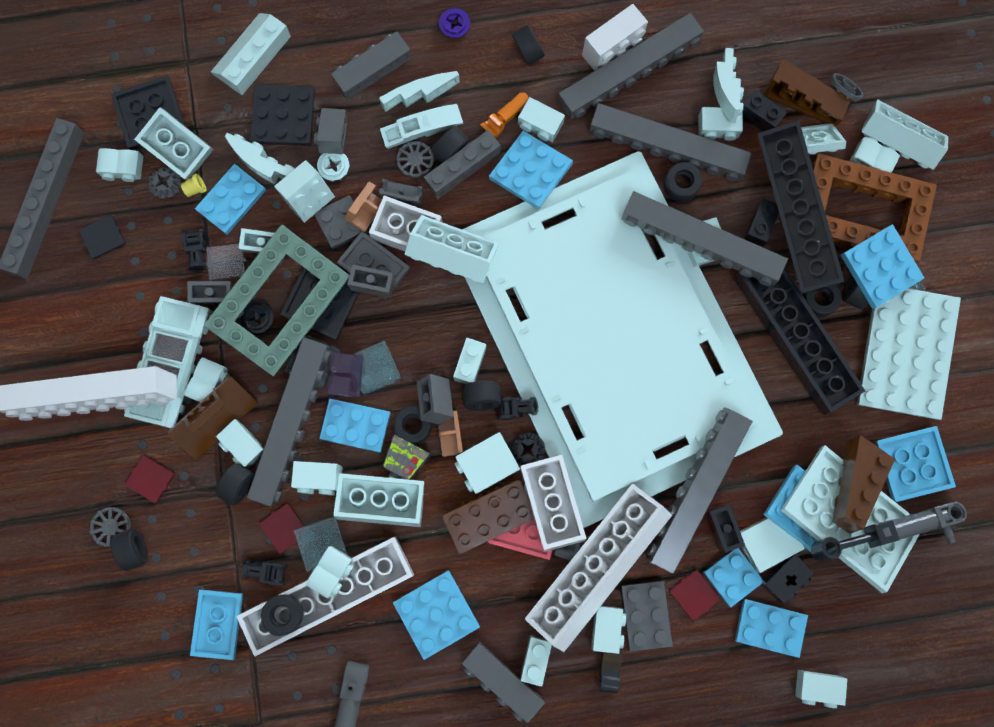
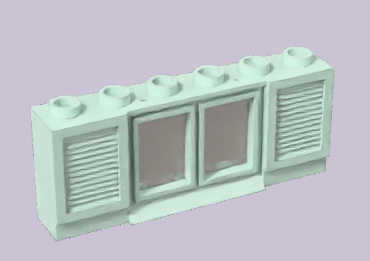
[124,296,213,428]

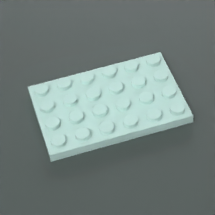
[856,288,961,420]
[781,445,919,593]

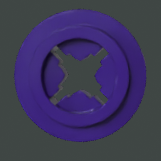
[439,8,470,39]

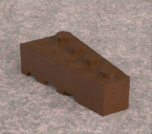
[764,59,851,128]
[832,435,895,534]

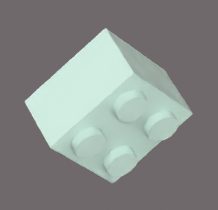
[274,160,335,223]
[291,461,343,495]

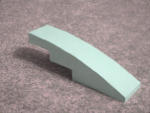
[379,71,460,112]

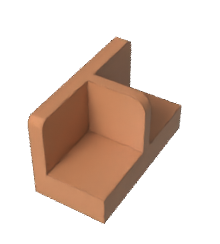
[344,181,382,232]
[438,411,463,457]

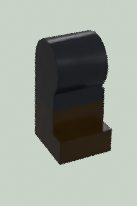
[599,652,623,694]

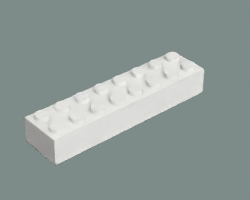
[0,366,177,421]
[525,484,672,652]
[236,537,414,657]

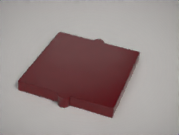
[124,455,175,504]
[259,503,309,554]
[670,569,720,621]

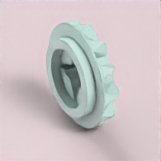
[317,153,350,182]

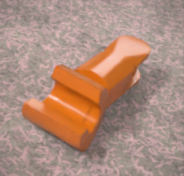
[480,93,529,138]

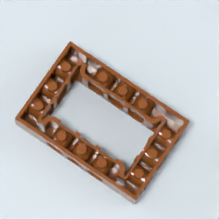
[811,153,937,263]

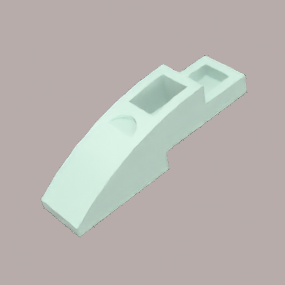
[713,48,744,123]
[380,104,464,149]
[225,133,295,184]

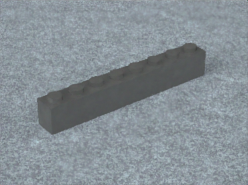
[558,13,704,120]
[589,103,751,181]
[0,118,84,280]
[621,191,788,286]
[247,337,332,506]
[646,407,753,573]

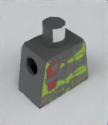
[383,434,431,480]

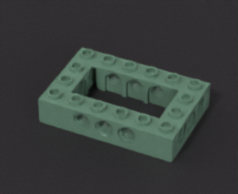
[204,225,350,376]

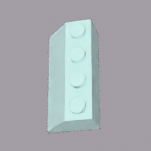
[211,13,291,95]
[862,99,948,170]
[405,215,499,283]
[334,473,424,527]

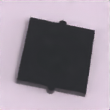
[79,215,125,260]

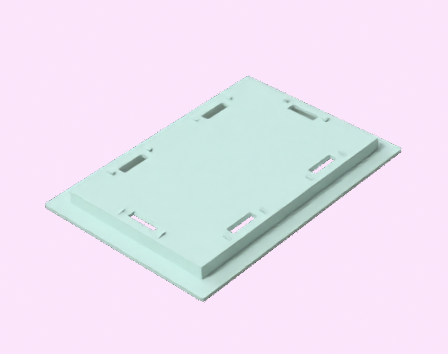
[462,151,783,528]

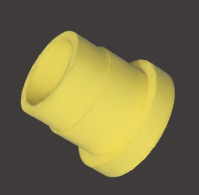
[181,173,207,197]

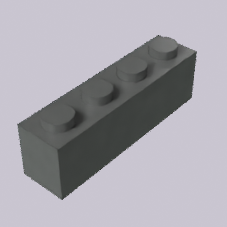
[331,32,412,100]
[424,130,501,200]
[462,641,545,723]

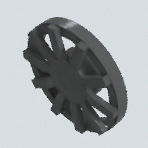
[830,73,864,102]
[396,141,434,178]
[90,507,131,547]

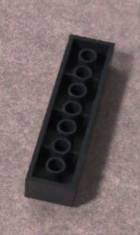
[758,120,844,295]
[733,251,865,415]

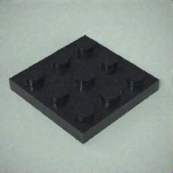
[111,75,186,150]
[250,85,315,146]
[280,267,360,341]

